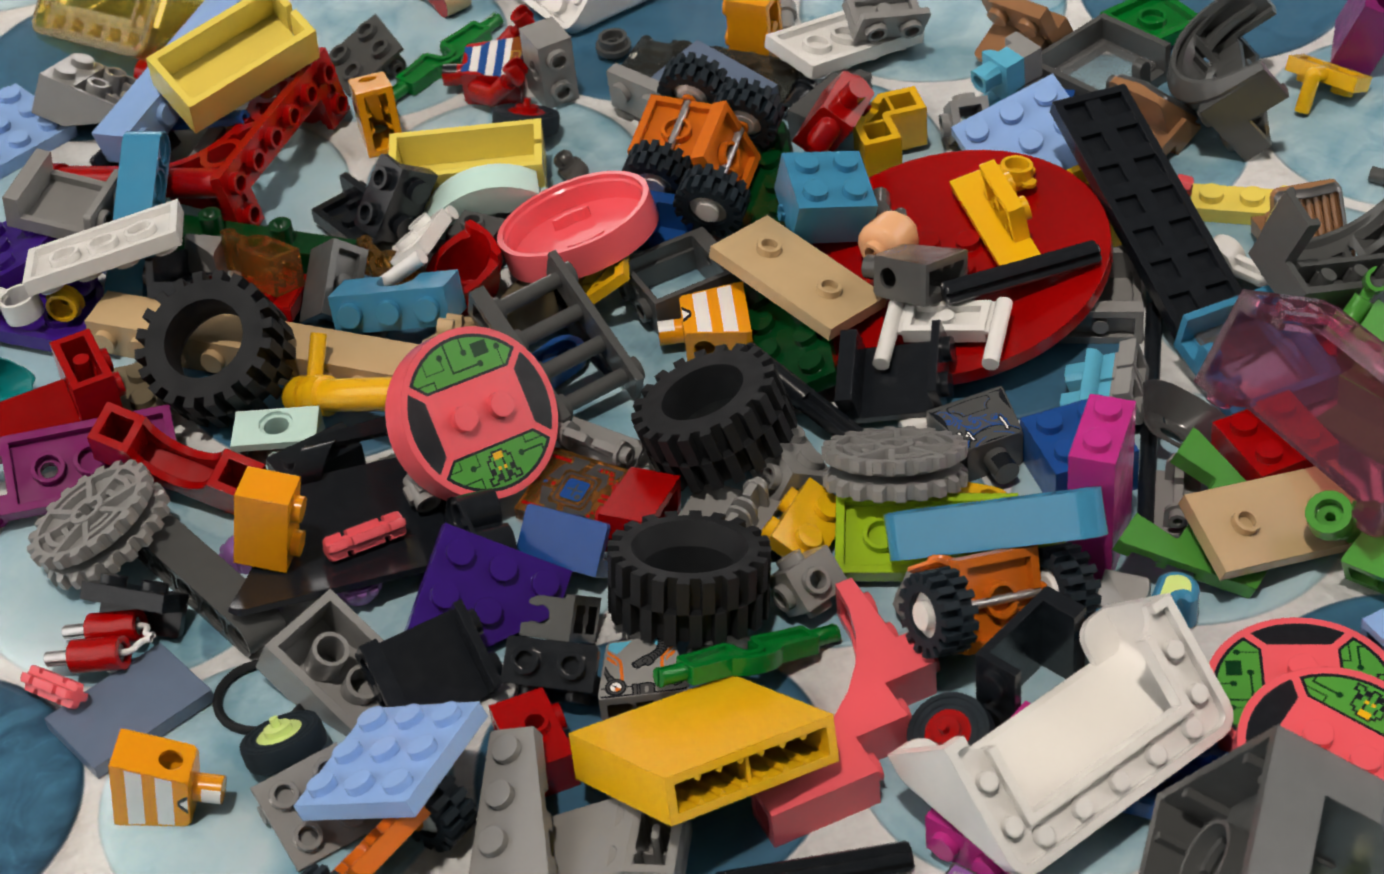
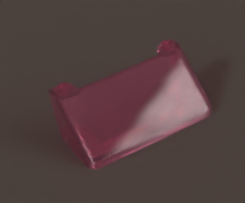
[1194,289,1384,538]

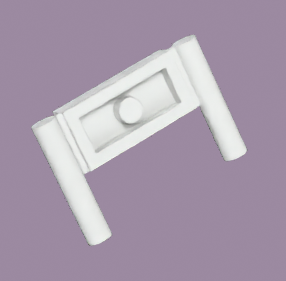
[380,205,459,286]
[873,297,1013,370]

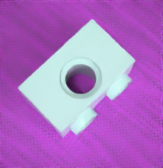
[230,405,325,470]

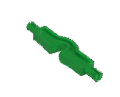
[392,12,503,102]
[653,623,841,688]

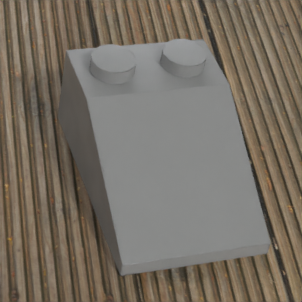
[255,589,384,736]

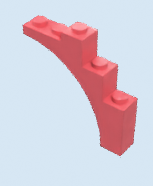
[751,577,940,848]

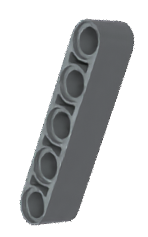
[137,512,287,657]

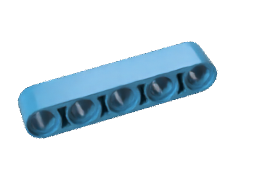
[104,131,171,297]
[883,486,1108,561]

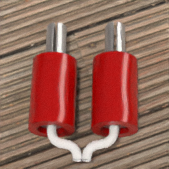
[43,609,155,674]

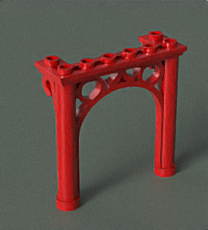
[53,47,351,225]

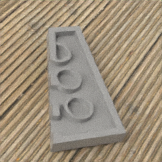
[469,726,557,874]

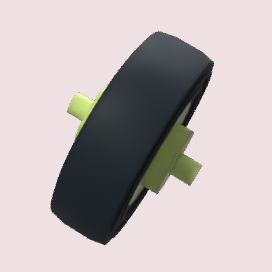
[239,710,327,776]

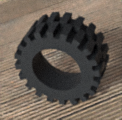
[135,270,296,428]
[631,343,797,492]
[607,510,771,648]

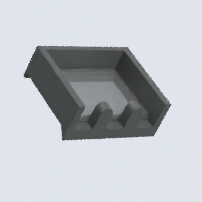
[1040,13,1171,96]

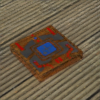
[514,447,628,520]

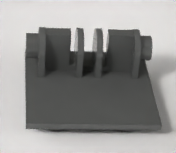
[329,13,406,96]

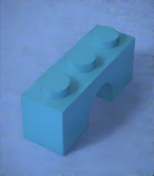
[328,269,466,334]

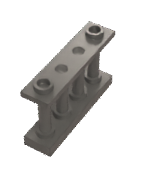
[468,250,645,441]

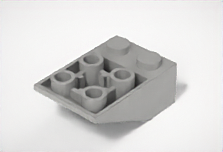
[31,53,137,126]
[549,798,693,874]

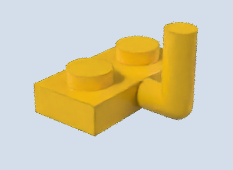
[1285,54,1372,114]

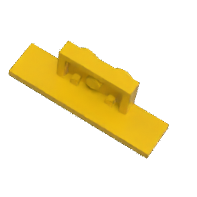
[949,159,1041,266]

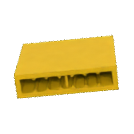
[569,676,839,827]

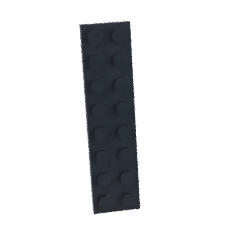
[1050,84,1267,359]

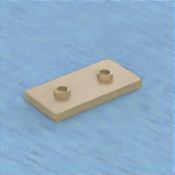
[709,215,887,341]
[1178,462,1358,581]

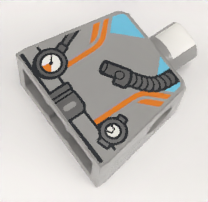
[598,632,690,721]

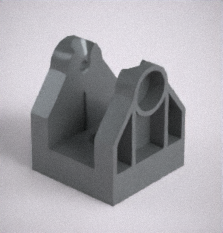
[1138,724,1384,874]

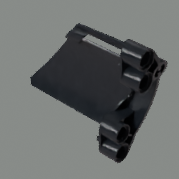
[228,416,517,617]

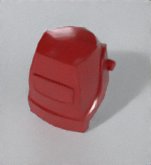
[426,219,503,316]

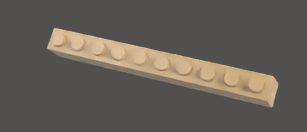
[85,290,419,386]

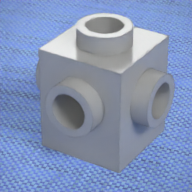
[939,92,990,149]
[770,545,847,619]

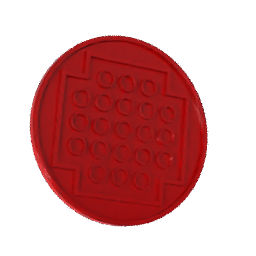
[813,150,1113,385]

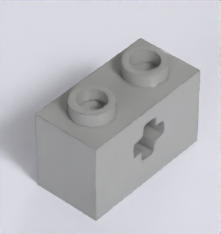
[519,16,579,108]

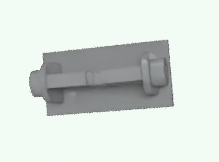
[556,416,645,480]
[1154,453,1201,538]

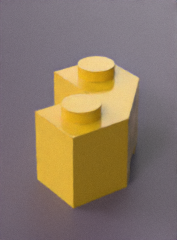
[853,86,928,177]

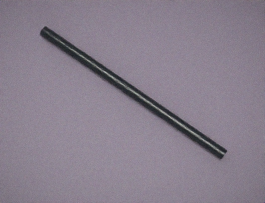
[1137,303,1162,524]

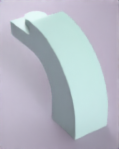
[423,163,548,241]

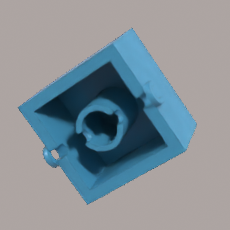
[774,151,878,243]

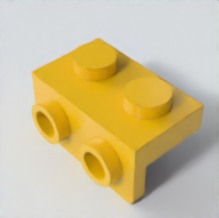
[761,477,836,557]

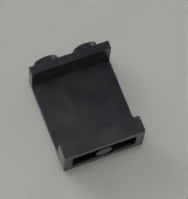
[834,320,956,424]
[975,585,1086,728]
[355,599,503,707]

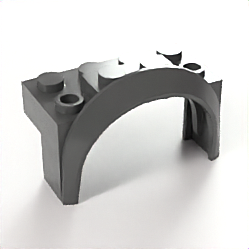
[1167,0,1289,162]
[1248,187,1384,317]

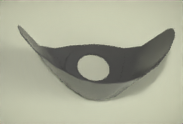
[1143,379,1227,448]

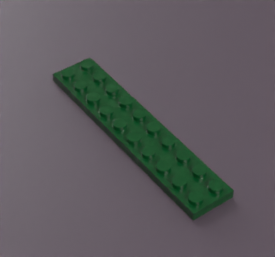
[728,120,838,392]

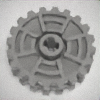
[821,426,968,503]
[27,459,171,590]

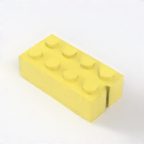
[146,0,320,134]
[388,118,547,196]

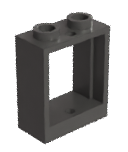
[617,226,742,335]

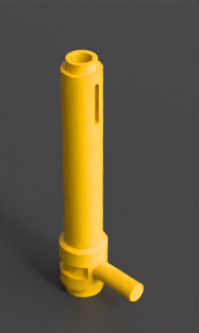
[281,332,392,417]

